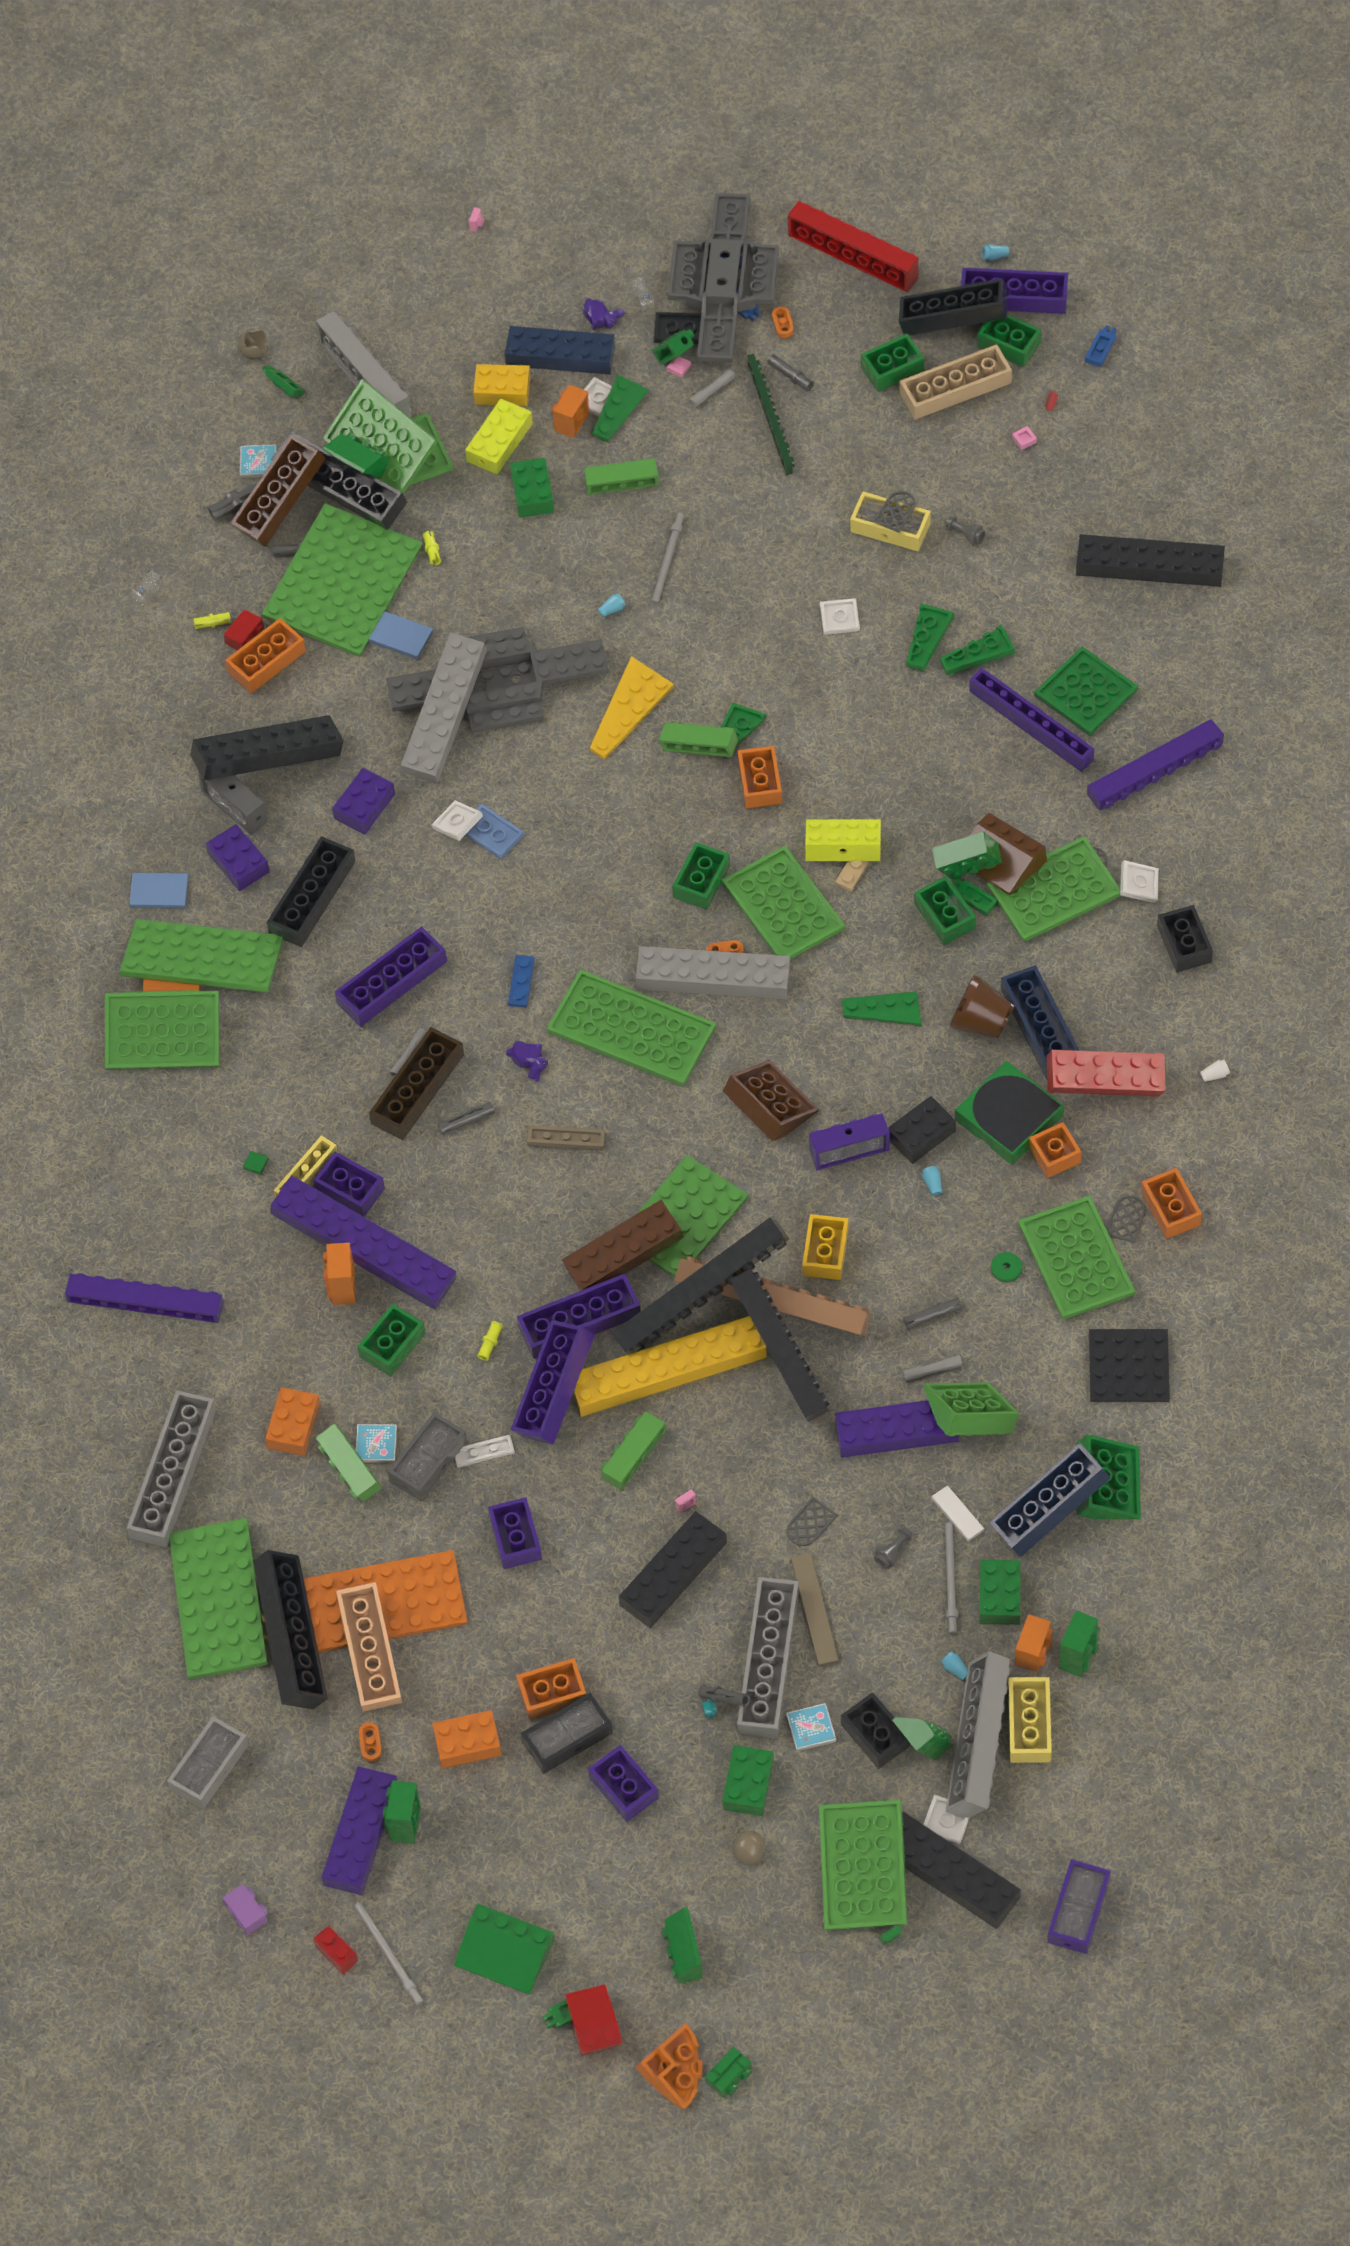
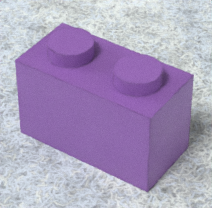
[222,1884,268,1936]

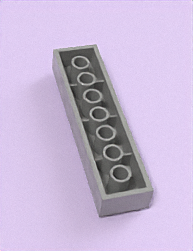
[316,311,412,418]
[401,633,487,783]
[636,946,790,1000]
[127,1390,216,1548]
[737,1577,799,1739]
[945,1651,1010,1819]

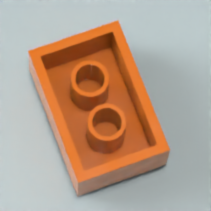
[737,746,782,809]
[1141,1168,1202,1239]
[323,1243,356,1305]
[265,1387,321,1456]
[516,1658,586,1721]
[432,1710,502,1769]

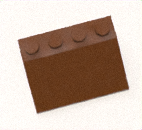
[969,813,1047,895]
[723,1060,819,1142]

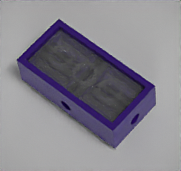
[809,1113,890,1171]
[1047,1859,1111,1954]

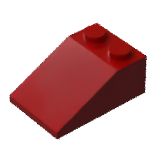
[565,1984,623,2056]

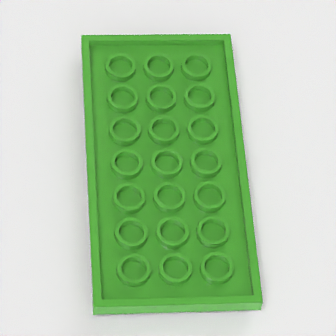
[120,919,283,992]
[546,969,716,1087]
[170,1518,268,1679]

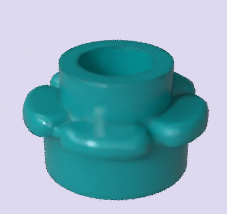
[702,1699,717,1718]

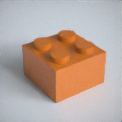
[552,385,590,438]
[1029,1122,1082,1178]
[1015,1614,1054,1673]

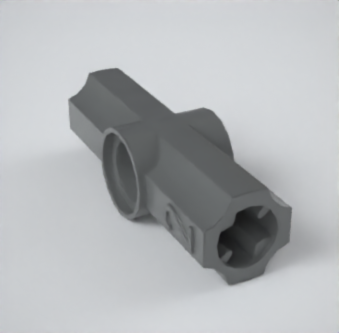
[208,484,257,521]

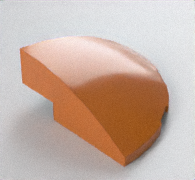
[635,2023,703,2110]

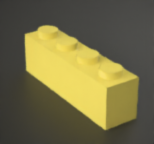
[274,1135,338,1198]

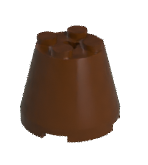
[950,975,1014,1038]

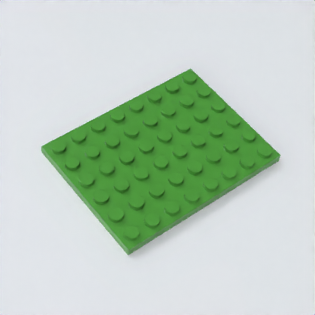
[262,503,422,657]

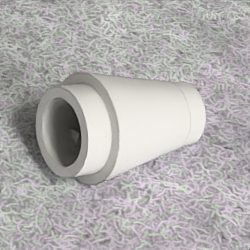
[1200,1060,1230,1082]

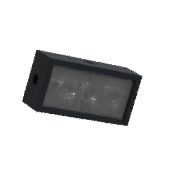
[521,1692,613,1774]

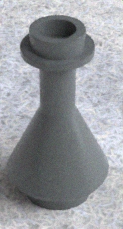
[946,516,986,545]
[874,1527,912,1568]

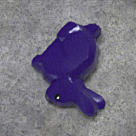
[583,298,625,330]
[506,1041,548,1082]

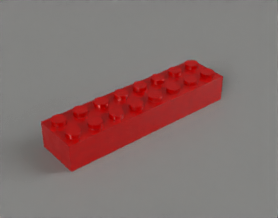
[788,201,919,293]

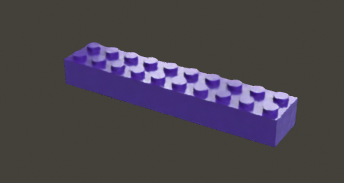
[270,1175,456,1309]

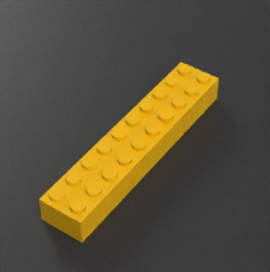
[573,1316,767,1417]

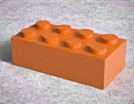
[225,618,306,694]

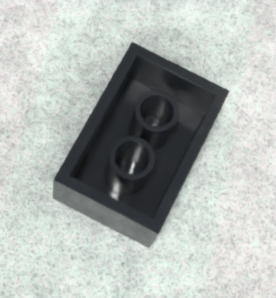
[1157,905,1213,973]
[888,1096,956,1164]
[841,1692,911,1769]

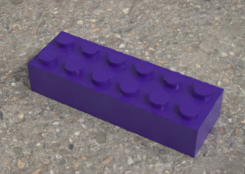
[961,267,1068,314]
[335,926,447,1027]
[517,1274,641,1359]
[510,1320,595,1445]
[835,1400,959,1458]
[321,1766,398,1896]

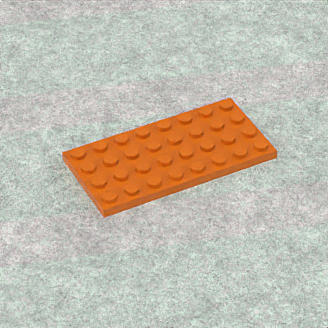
[304,1550,468,1652]

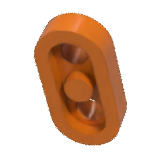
[772,306,794,339]
[706,940,744,953]
[359,1722,382,1763]

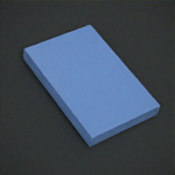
[369,611,433,660]
[465,804,525,859]
[129,873,189,908]

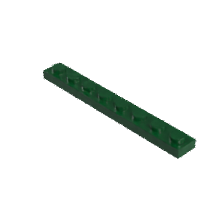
[747,354,795,475]

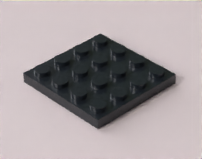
[1089,1329,1170,1402]

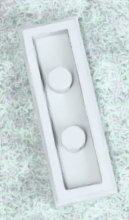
[455,1435,515,1468]
[932,1485,984,1542]

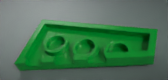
[591,374,649,442]
[906,603,955,672]
[940,624,1015,675]
[842,991,921,1027]

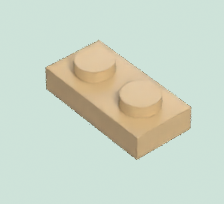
[835,861,869,892]

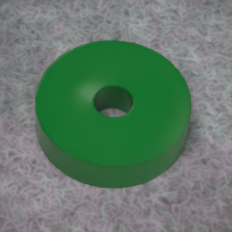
[991,1252,1022,1282]

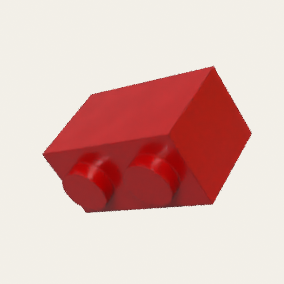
[224,609,264,650]
[313,1925,358,1975]

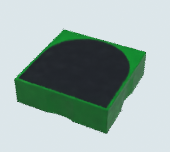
[955,1060,1064,1165]

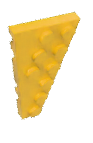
[590,656,674,760]

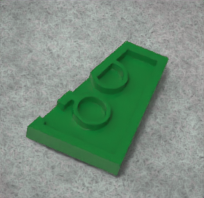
[720,703,767,747]

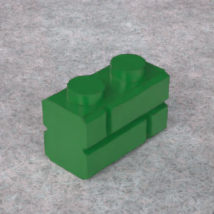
[705,2047,752,2098]

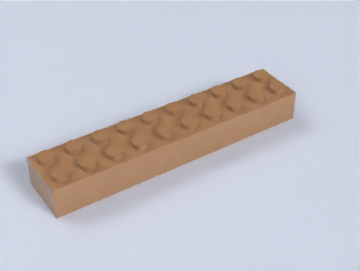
[674,1256,872,1337]

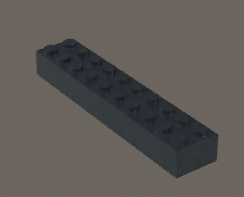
[612,1217,790,1354]

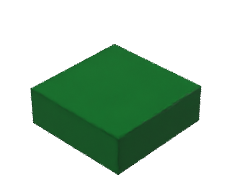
[243,1151,269,1175]
[879,1925,902,1946]

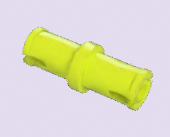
[423,531,441,566]
[193,612,231,630]
[477,1321,503,1361]

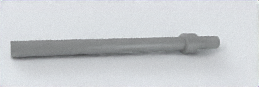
[651,513,684,604]
[945,1522,958,1635]
[354,1902,424,2006]

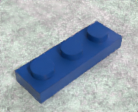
[508,955,535,1008]

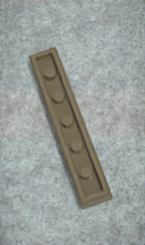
[791,1553,838,1667]

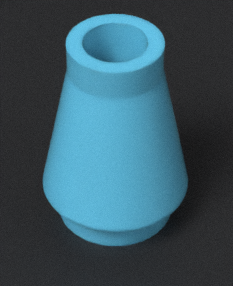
[982,244,1009,262]
[598,593,626,618]
[922,1166,943,1196]
[941,1651,968,1681]

